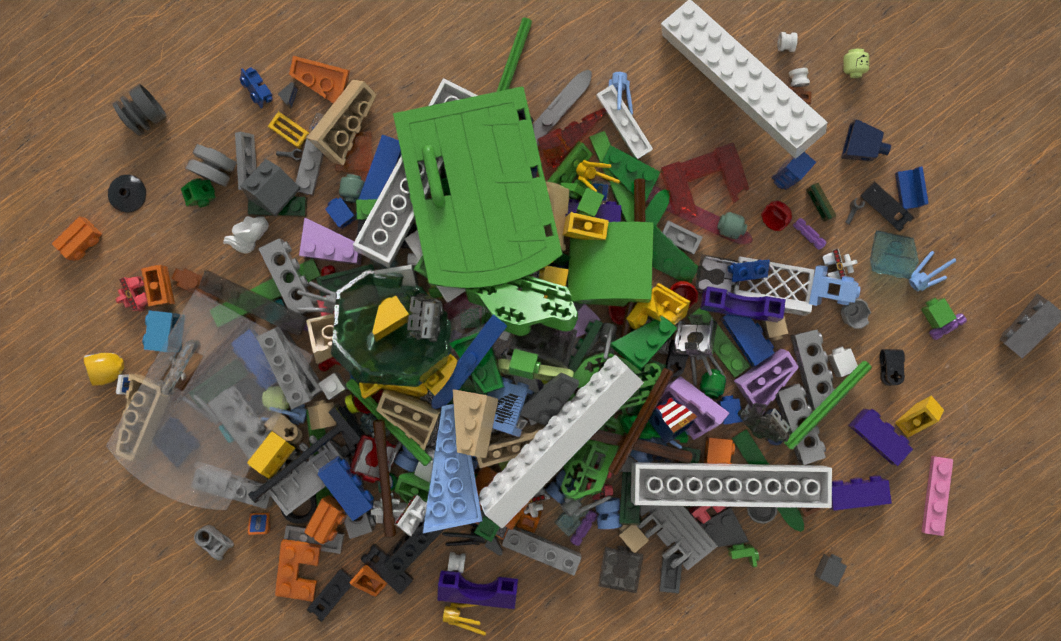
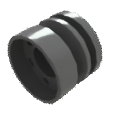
[112,84,167,136]

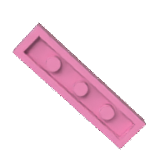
[922,456,953,536]

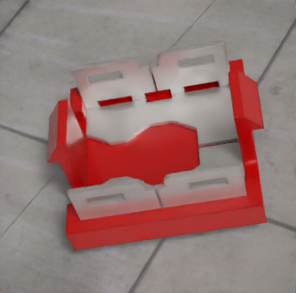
[349,434,396,483]

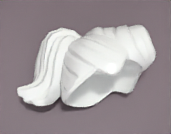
[223,216,269,254]

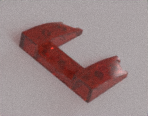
[660,142,749,217]

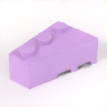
[299,217,362,265]
[734,348,798,416]
[661,376,729,440]

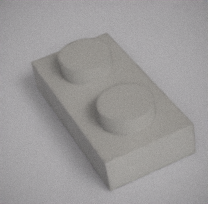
[662,221,702,255]

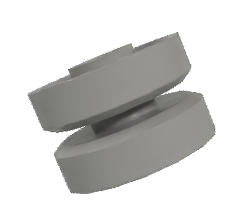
[185,144,237,187]

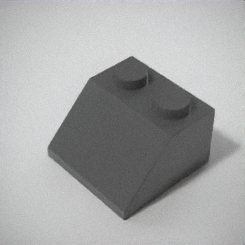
[240,159,300,216]

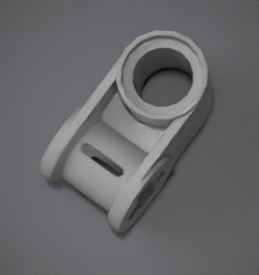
[194,525,234,561]

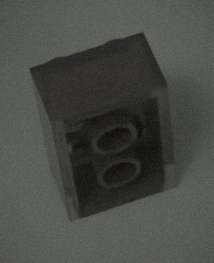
[507,323,578,368]

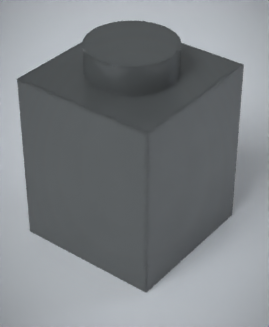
[814,554,847,587]

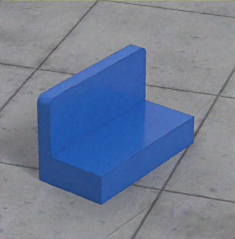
[895,166,928,210]

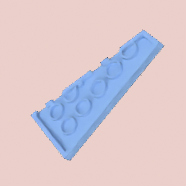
[422,404,482,533]

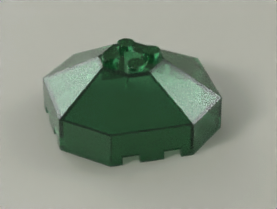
[331,270,451,387]

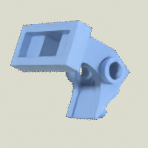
[809,265,860,306]

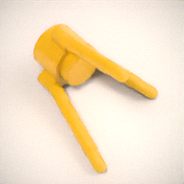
[576,160,620,192]
[443,603,486,636]

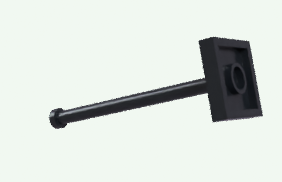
[248,403,363,503]

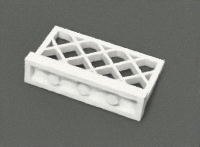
[733,256,814,316]

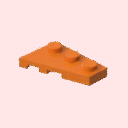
[289,56,350,104]

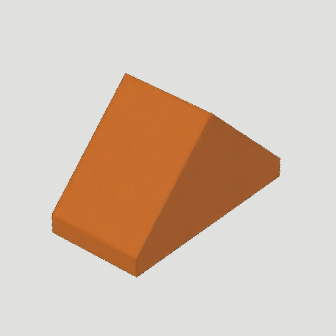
[349,564,388,597]

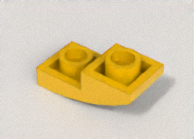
[423,352,458,396]

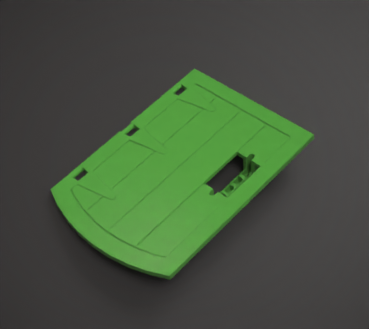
[393,86,562,289]

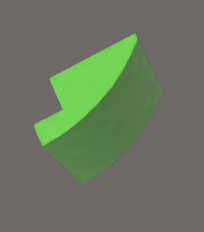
[568,222,653,307]

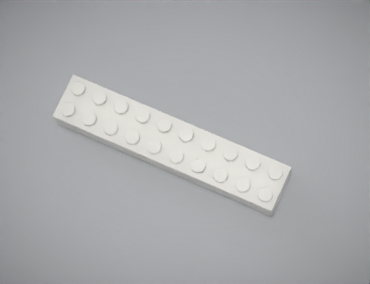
[661,0,828,159]
[353,78,478,268]
[478,355,644,528]
[631,462,832,508]

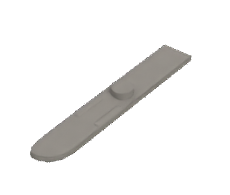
[532,70,592,145]

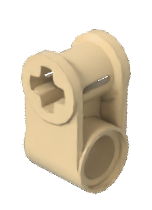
[264,411,303,444]

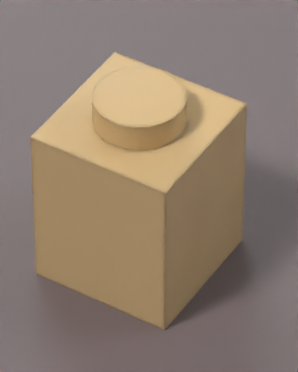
[761,317,788,341]
[307,400,337,430]
[618,525,649,553]

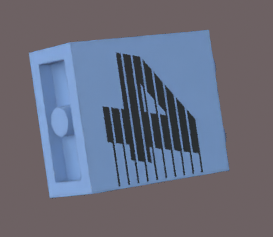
[487,377,535,437]

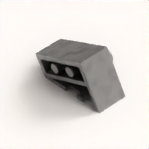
[1000,294,1061,358]

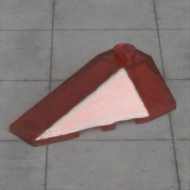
[537,108,606,167]

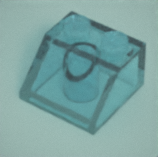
[870,230,919,279]

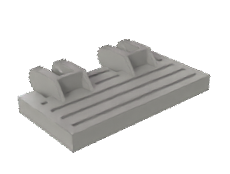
[262,435,344,516]
[636,505,718,570]

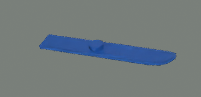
[432,314,507,409]

